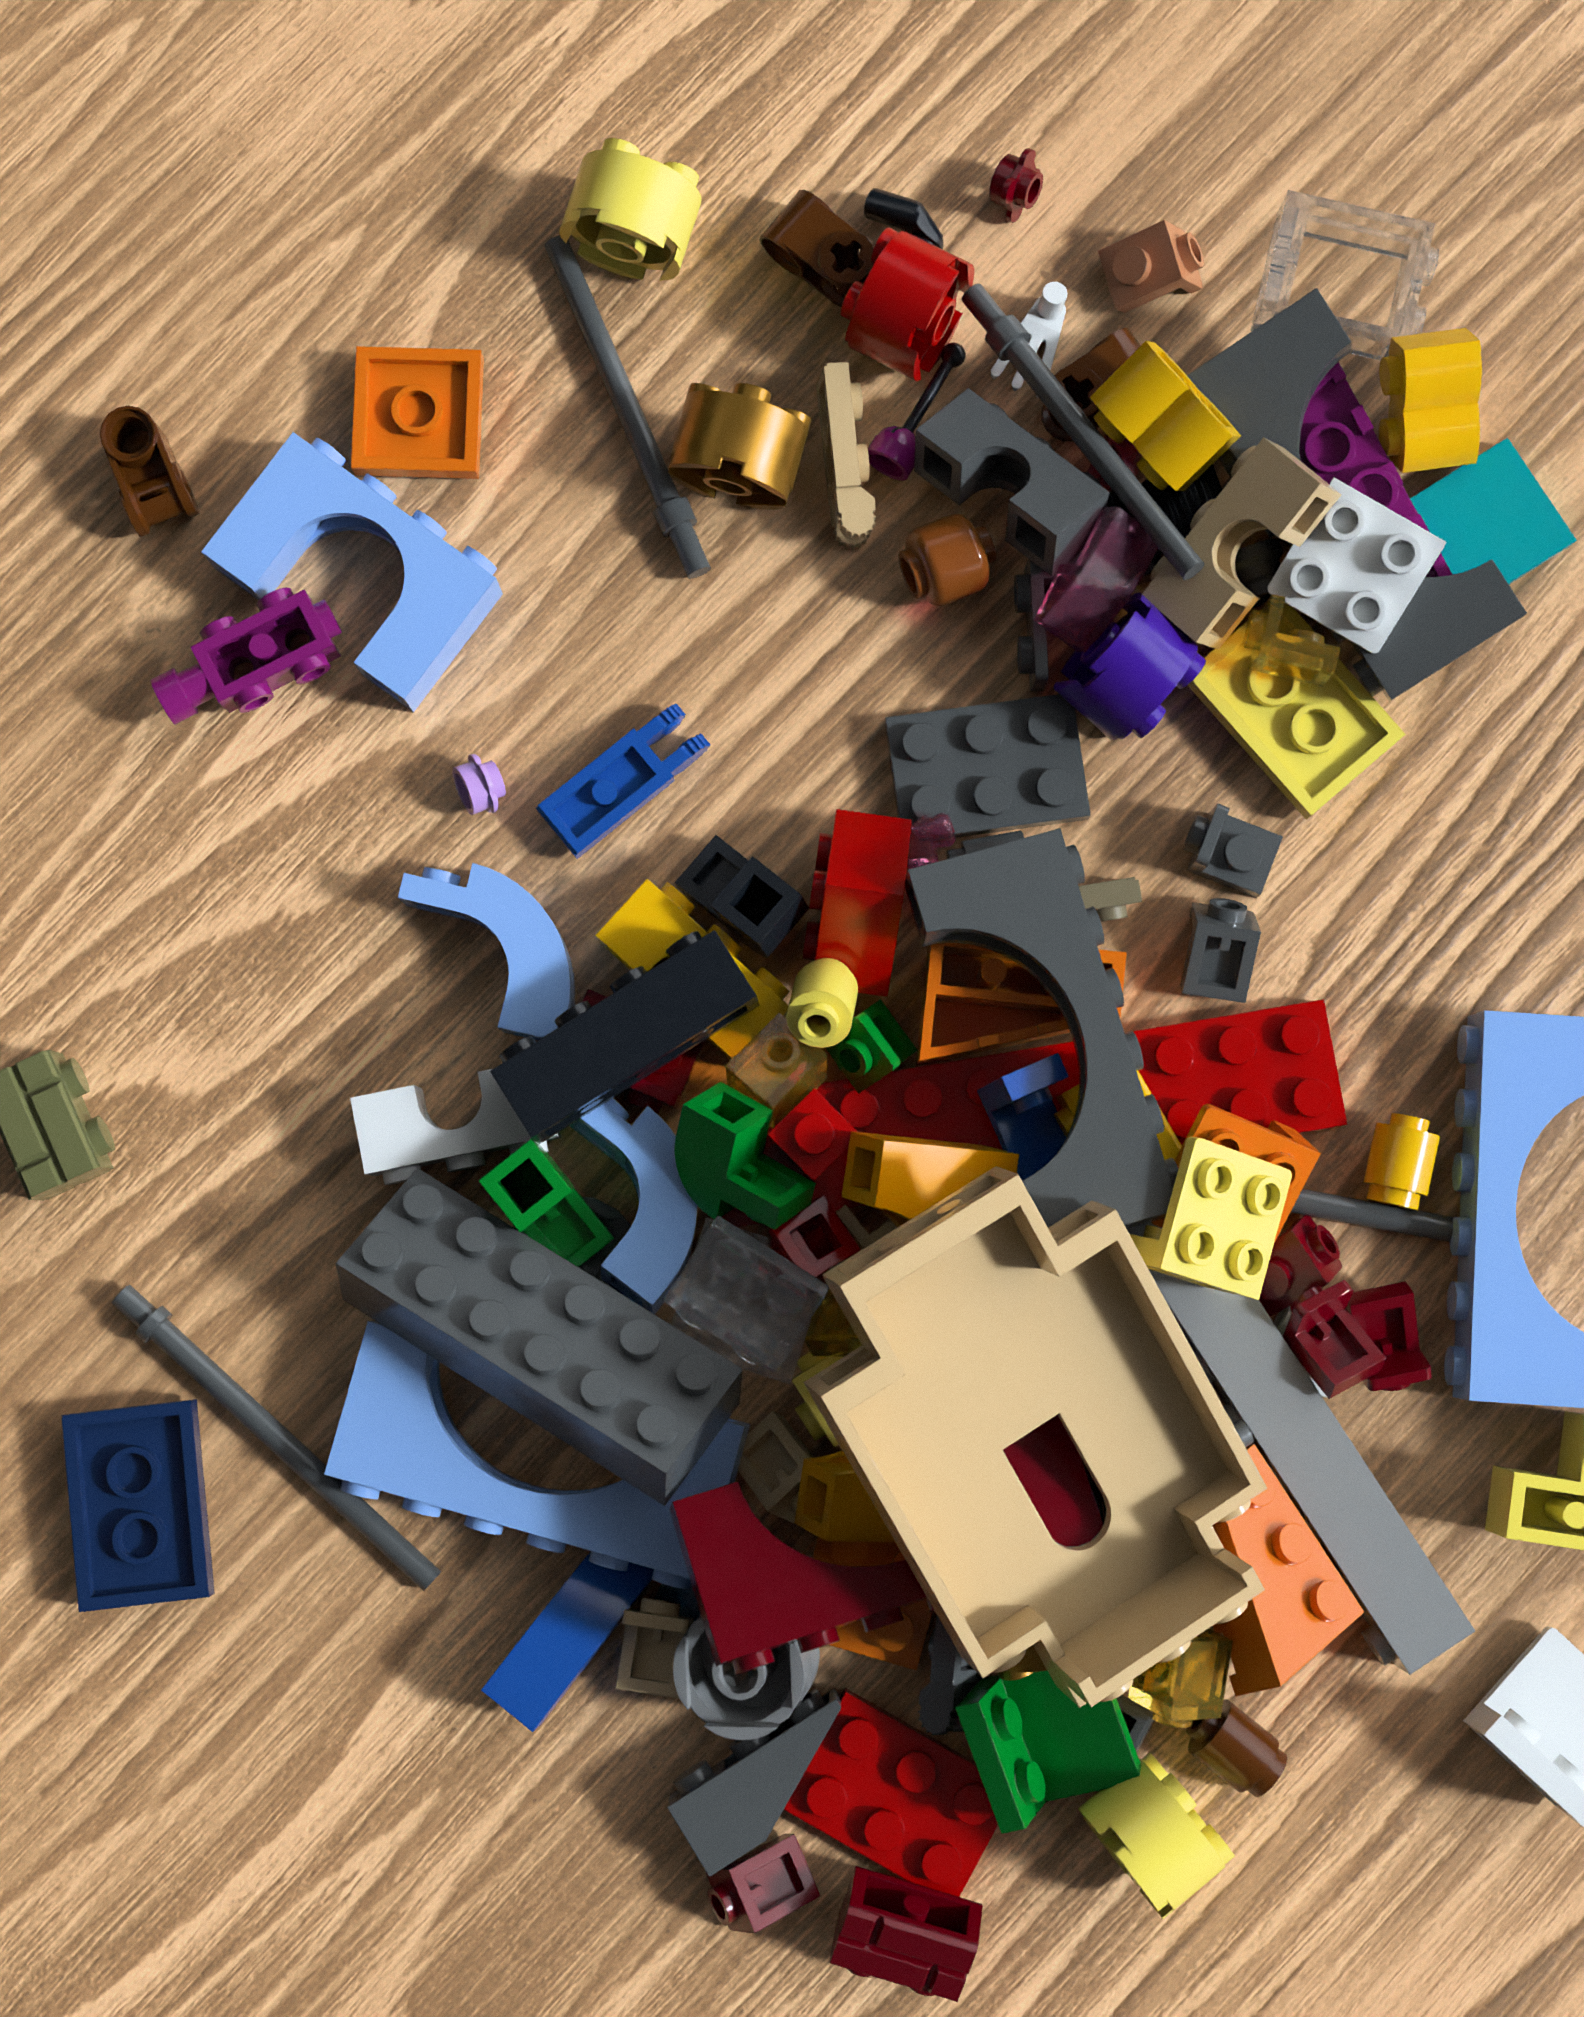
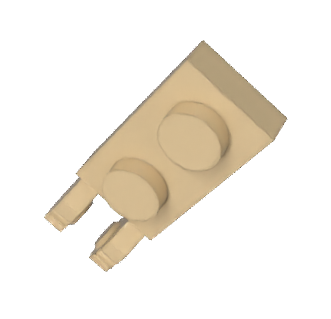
[816,362,876,550]

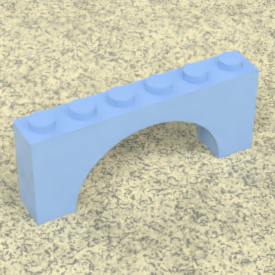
[1444,1010,1584,1408]
[324,1321,750,1589]

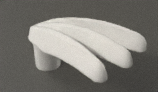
[991,282,1068,398]

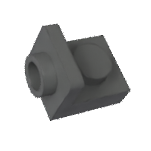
[1183,803,1283,898]
[1180,898,1261,1003]

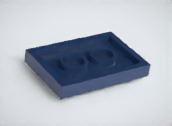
[61,1399,215,1612]

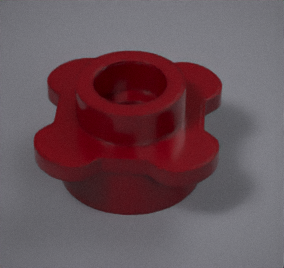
[989,148,1043,223]

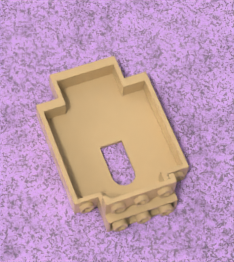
[803,1166,1268,1708]

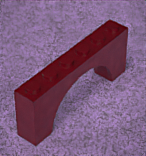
[669,1415,1103,1674]

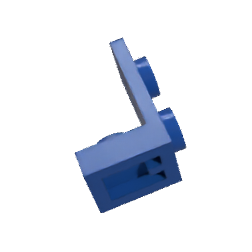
[977,1053,1069,1181]

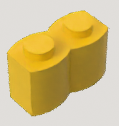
[1379,328,1482,473]
[1090,341,1241,491]

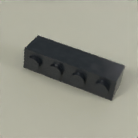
[490,930,760,1144]

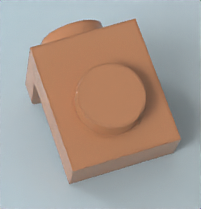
[1098,220,1204,313]

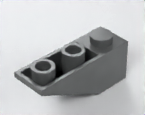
[667,1688,841,1877]

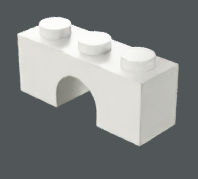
[350,1069,561,1185]

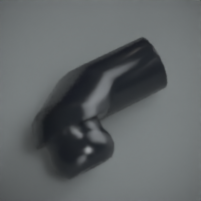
[864,188,944,249]

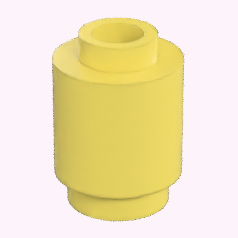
[786,958,858,1048]

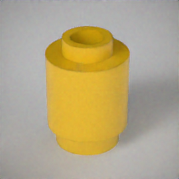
[1363,1113,1440,1211]

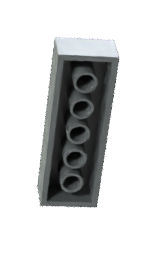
[336,1168,743,1506]

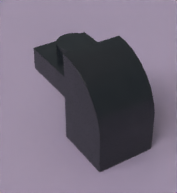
[675,835,809,958]

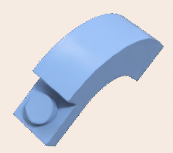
[397,863,575,1041]
[570,1098,697,1315]

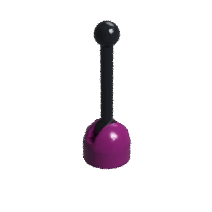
[868,342,966,481]

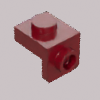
[1259,1215,1342,1317]
[1282,1280,1386,1399]
[1346,1281,1432,1391]

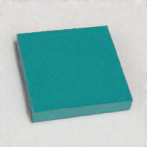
[1410,437,1577,585]

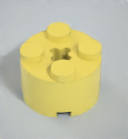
[559,138,702,281]
[1078,1753,1235,1919]

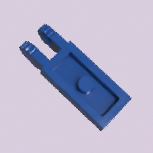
[536,703,711,859]

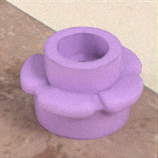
[453,754,506,815]

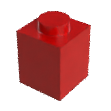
[767,1088,858,1182]

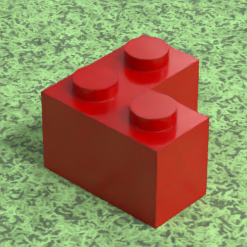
[802,809,912,997]

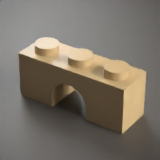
[1142,437,1342,649]

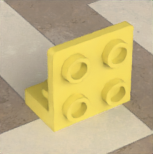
[1130,1137,1292,1300]

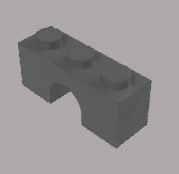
[914,388,1109,576]

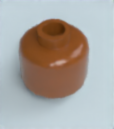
[898,513,997,606]

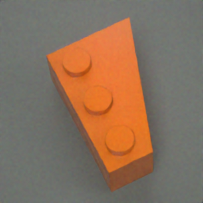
[915,943,1127,1067]
[1212,1444,1364,1696]

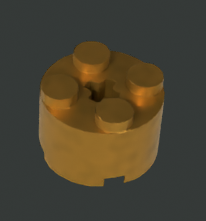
[668,383,811,510]

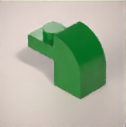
[674,1082,816,1230]
[479,1138,614,1267]

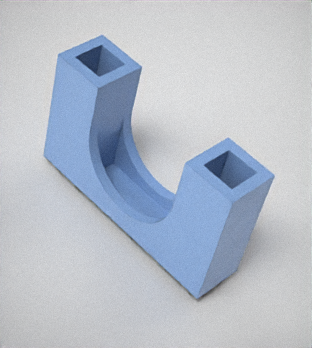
[201,432,503,712]

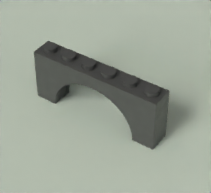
[1187,288,1527,702]
[905,828,1178,1229]

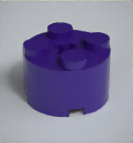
[1054,593,1206,740]

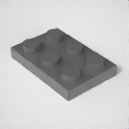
[885,694,1091,844]

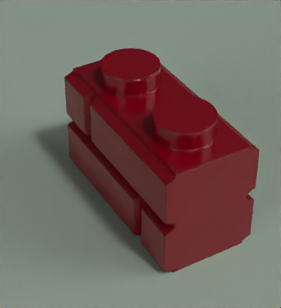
[829,1866,983,2002]

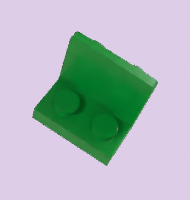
[955,1670,1141,1834]

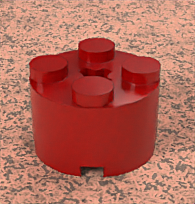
[840,227,974,381]

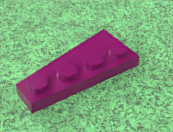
[1299,362,1452,577]

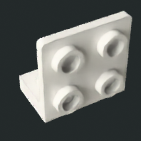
[1267,477,1447,654]
[1463,1626,1584,1828]

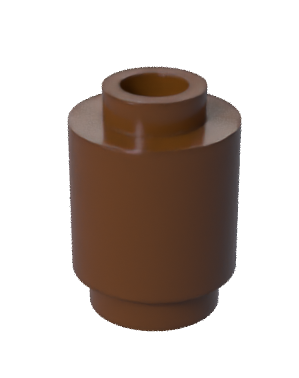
[1186,1699,1287,1797]

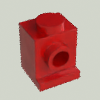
[768,1196,860,1297]

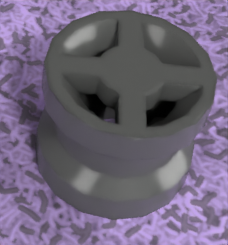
[1235,539,1283,609]

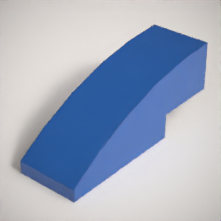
[481,1551,654,1732]

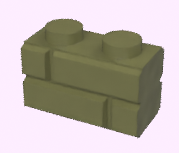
[0,1050,115,1201]

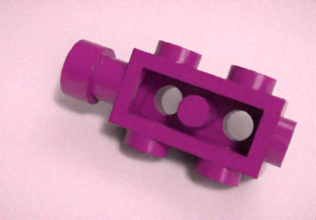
[150,587,342,725]

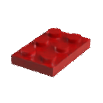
[784,1688,998,1897]

